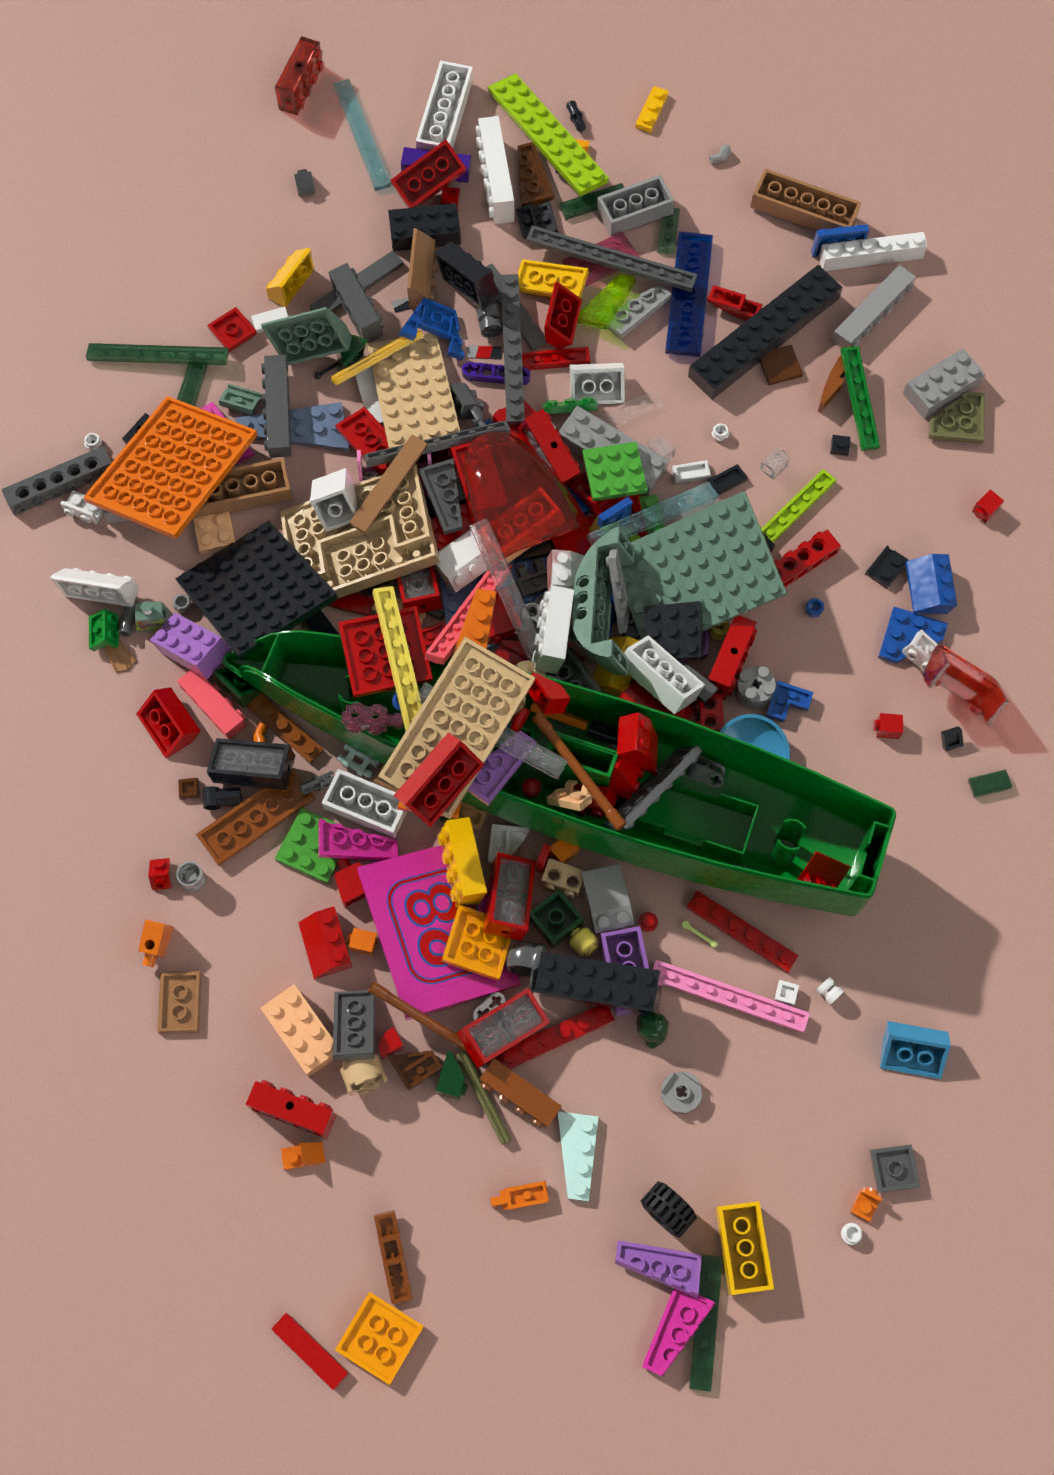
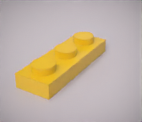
[635,86,669,133]

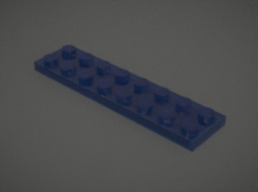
[665,231,713,357]

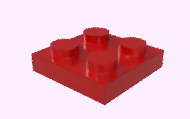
[207,307,257,353]

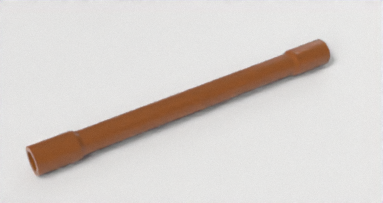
[532,712,627,831]
[368,981,492,1066]

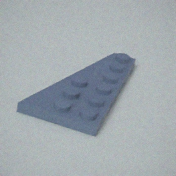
[235,402,350,452]

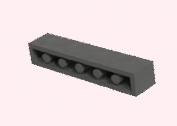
[261,354,292,458]

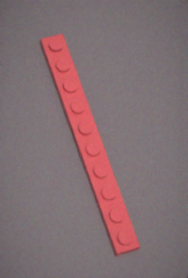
[425,562,512,665]

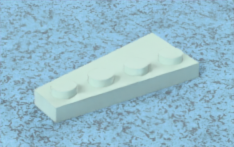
[557,1111,598,1202]

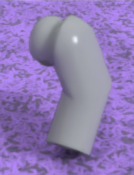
[710,145,731,164]

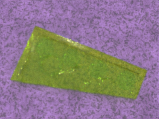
[577,273,636,330]

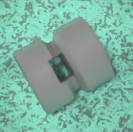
[176,861,207,893]

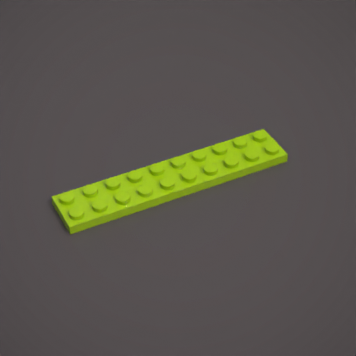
[488,73,609,197]

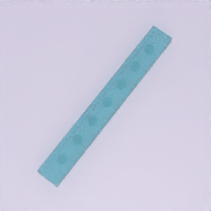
[333,79,391,191]
[586,482,718,545]

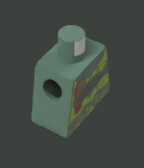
[135,601,172,633]

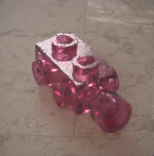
[341,703,404,735]

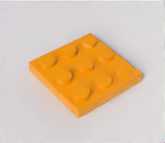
[441,905,511,981]
[335,1292,424,1385]

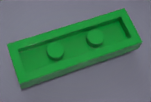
[543,397,598,414]

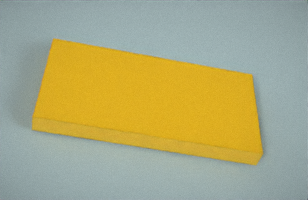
[518,259,589,298]

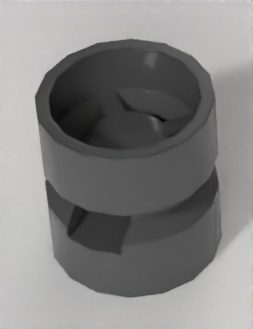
[476,304,503,338]

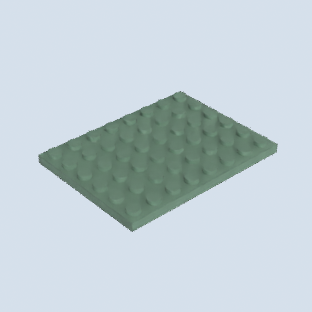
[622,491,788,639]

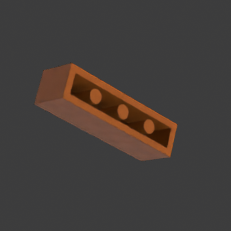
[479,1059,562,1128]

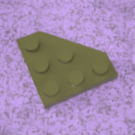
[928,392,985,444]

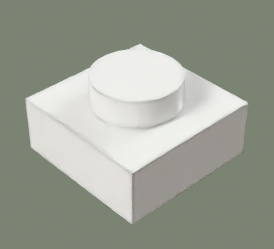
[774,980,799,1006]

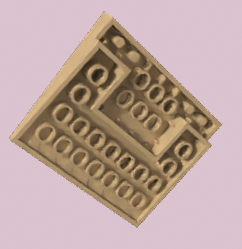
[280,463,441,598]

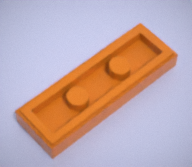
[530,701,589,730]

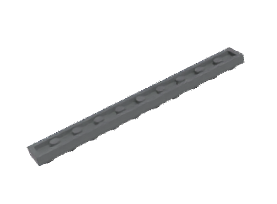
[526,225,697,292]
[501,274,525,426]

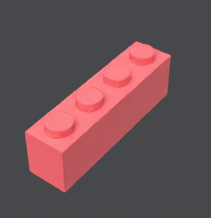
[177,670,246,739]

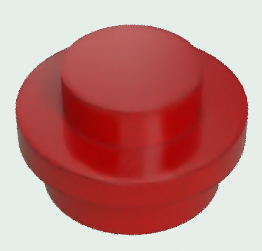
[638,912,658,932]

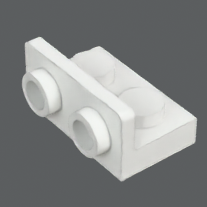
[60,490,103,524]
[902,630,949,676]

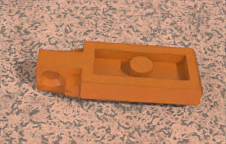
[490,1181,550,1210]

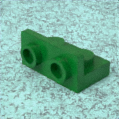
[89,608,119,651]

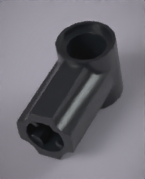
[203,786,242,810]

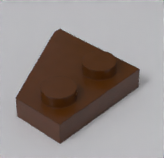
[388,1050,443,1091]

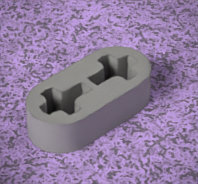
[473,992,506,1021]

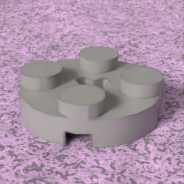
[661,1071,702,1114]

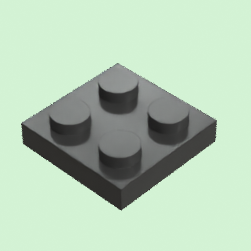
[869,1144,920,1193]

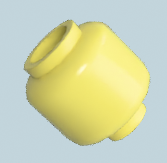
[569,927,599,957]

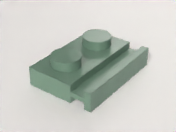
[219,384,262,415]

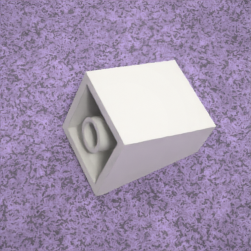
[310,468,358,532]

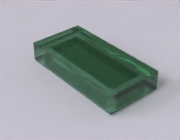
[968,769,1012,798]

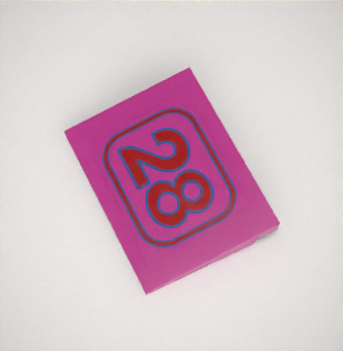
[357,846,521,1021]

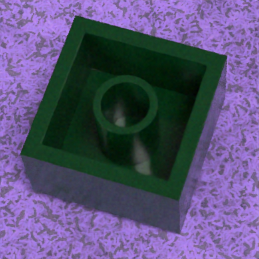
[529,889,584,949]

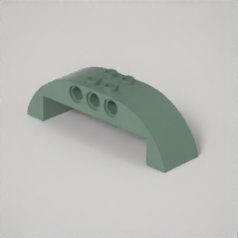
[571,527,635,676]

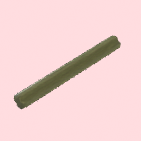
[456,1050,511,1145]

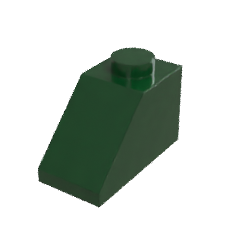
[435,1051,468,1100]

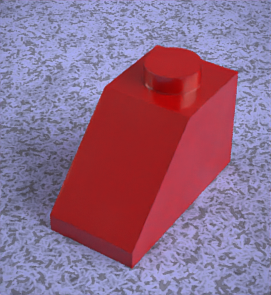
[528,673,570,714]

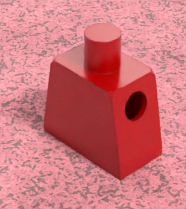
[334,859,366,908]

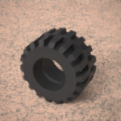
[640,1181,697,1238]

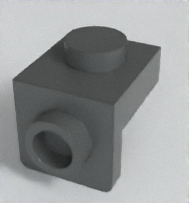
[294,169,315,196]

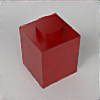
[972,489,1004,523]
[873,713,903,739]

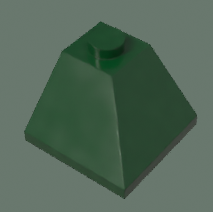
[336,334,368,372]

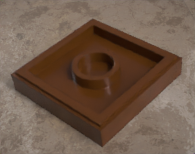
[760,345,803,385]

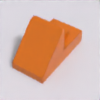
[281,1142,326,1170]

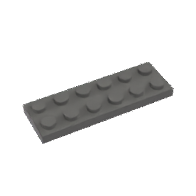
[601,745,702,831]

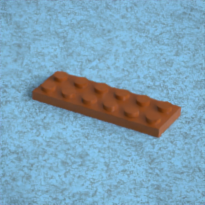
[196,768,316,866]

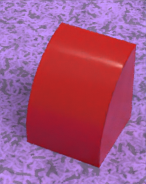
[379,1027,404,1060]

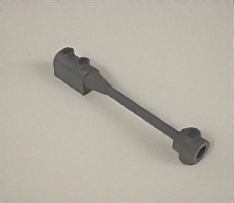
[450,383,527,487]

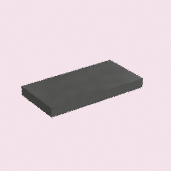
[333,990,375,1061]

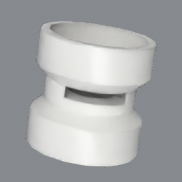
[816,977,844,1005]

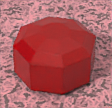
[521,778,541,798]

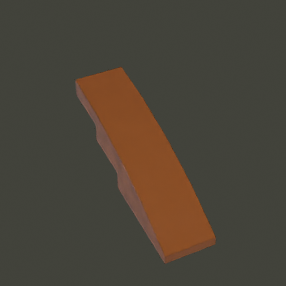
[818,345,851,413]
[374,1210,413,1305]

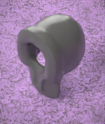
[507,941,547,994]

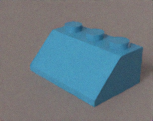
[880,1021,951,1079]

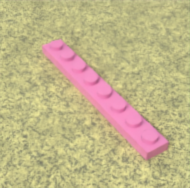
[653,960,810,1033]

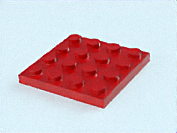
[338,606,433,698]

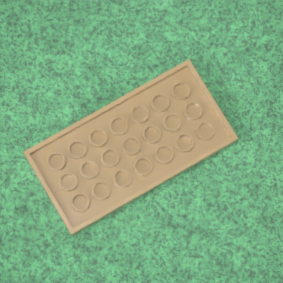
[367,333,460,448]
[378,637,536,820]

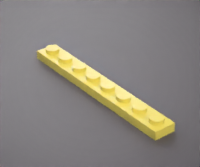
[372,586,422,731]

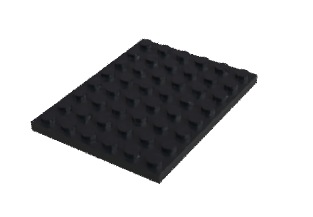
[175,521,339,661]

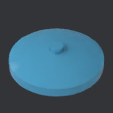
[719,714,790,760]

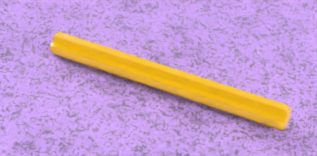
[331,328,422,385]

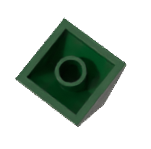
[214,668,262,708]

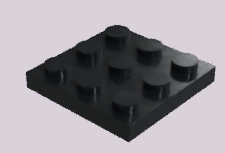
[645,601,703,661]

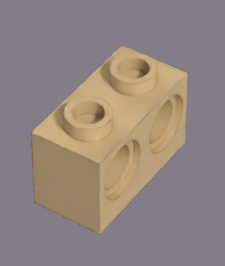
[541,858,584,898]

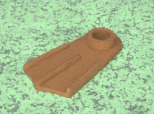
[104,639,136,673]

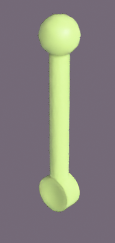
[682,921,718,948]

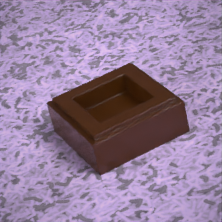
[178,778,200,800]

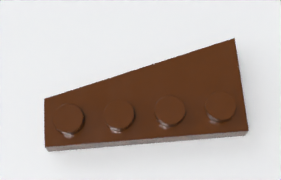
[517,142,554,207]

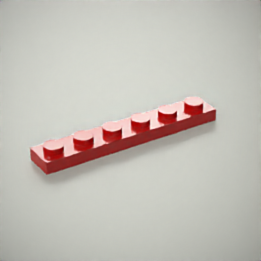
[686,891,799,973]
[497,1005,615,1070]

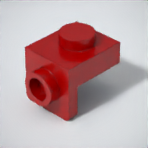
[148,858,172,890]

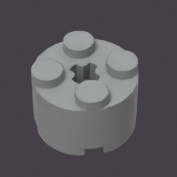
[735,666,776,710]

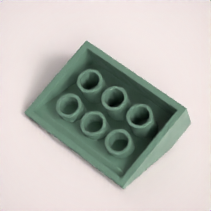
[261,307,352,365]

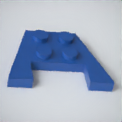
[399,297,465,361]

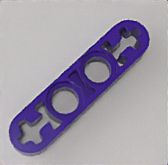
[462,362,530,385]

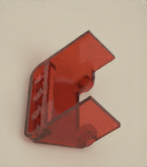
[923,644,1009,725]

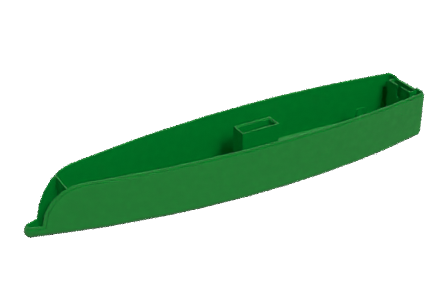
[222,630,896,916]

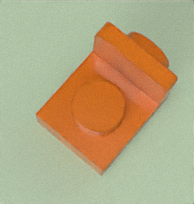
[850,1187,883,1223]

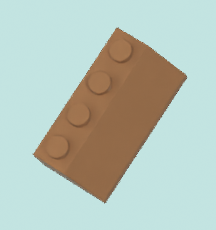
[407,228,439,309]

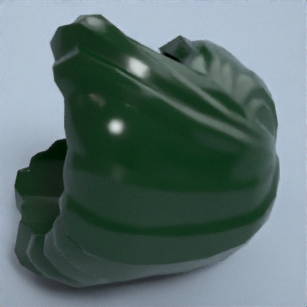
[636,1012,669,1049]

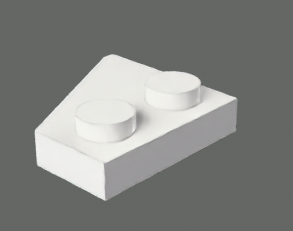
[488,824,529,864]

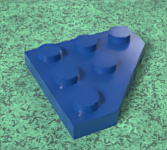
[878,606,948,664]

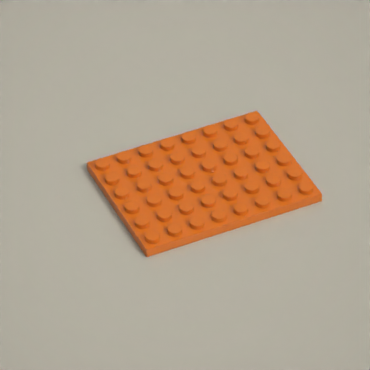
[83,396,258,540]

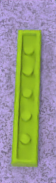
[761,469,837,543]

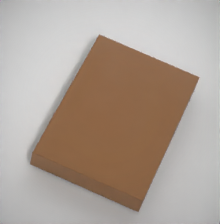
[158,971,202,1034]

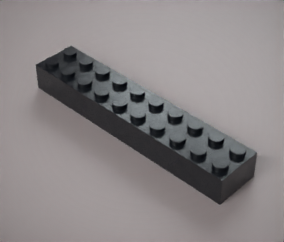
[688,265,843,400]

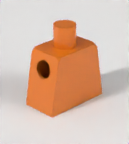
[138,919,174,968]

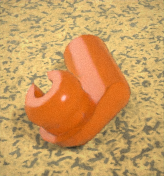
[252,722,269,743]

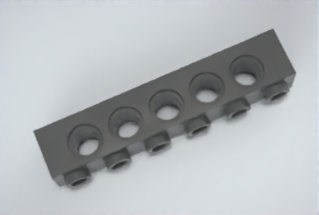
[1,446,112,515]

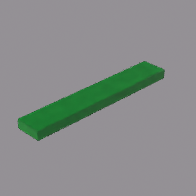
[840,346,880,451]

